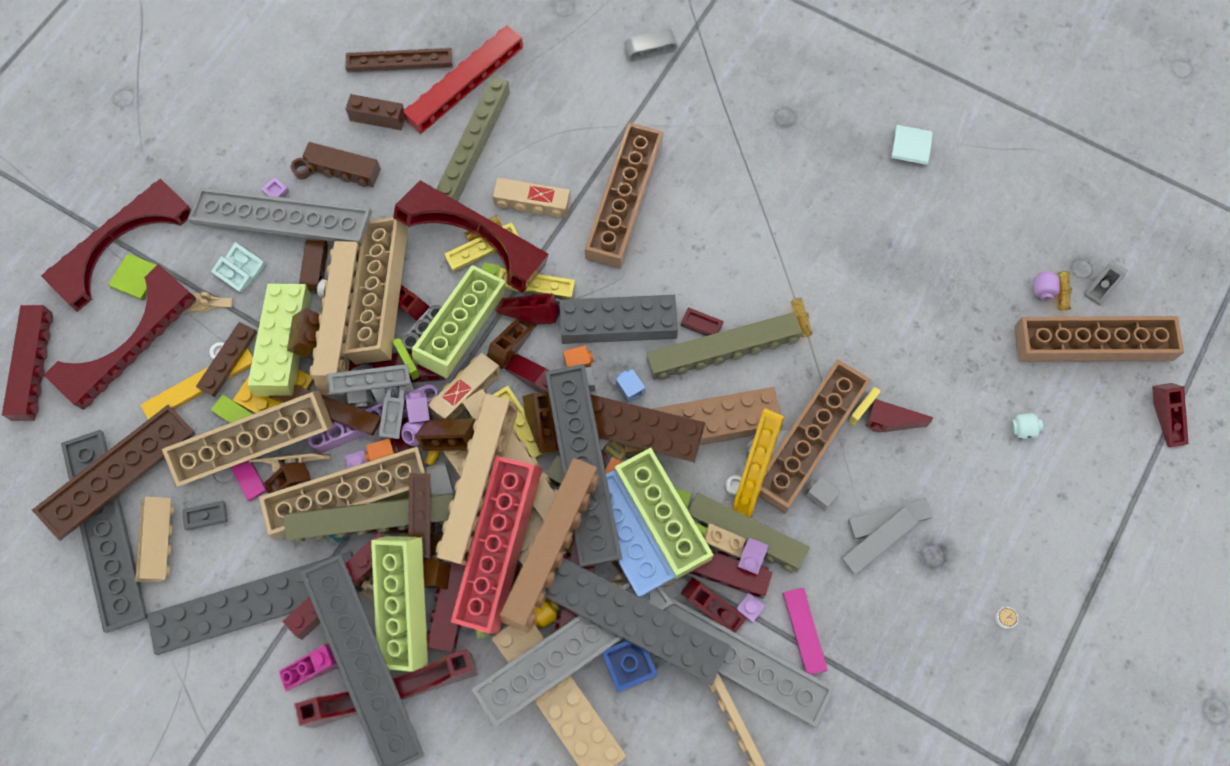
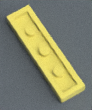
[444,222,519,272]
[499,268,575,299]
[493,386,547,459]

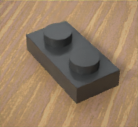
[182,501,228,531]

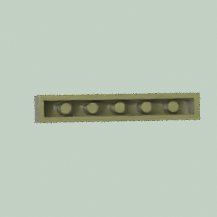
[688,493,810,573]

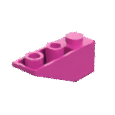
[278,644,338,691]

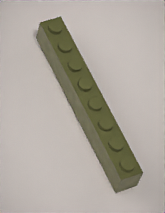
[436,76,510,201]
[647,312,803,380]
[283,493,454,543]

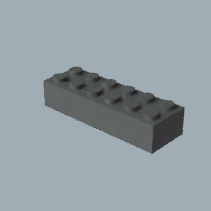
[560,295,678,344]

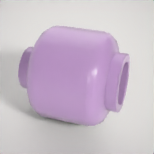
[1033,271,1060,301]
[401,421,425,446]

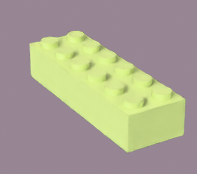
[412,265,506,378]
[248,284,311,397]
[615,448,713,580]
[371,536,428,672]

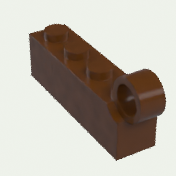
[291,142,381,187]

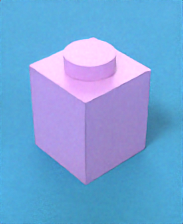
[405,391,429,423]
[738,538,769,574]

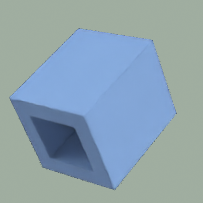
[616,369,645,403]

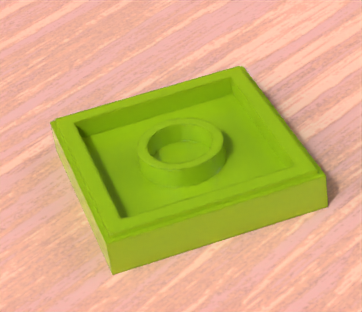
[108,253,156,301]

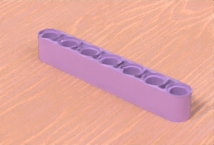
[307,384,439,453]

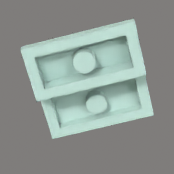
[891,125,932,165]
[211,242,267,292]

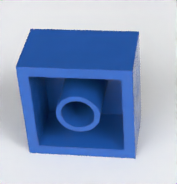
[602,641,658,694]

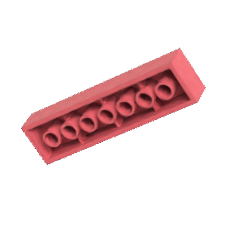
[451,456,543,634]

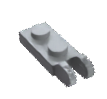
[379,385,406,439]

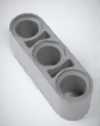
[624,29,678,62]
[402,305,442,353]
[426,461,455,498]

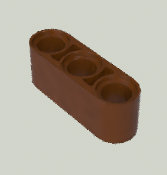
[299,239,328,291]

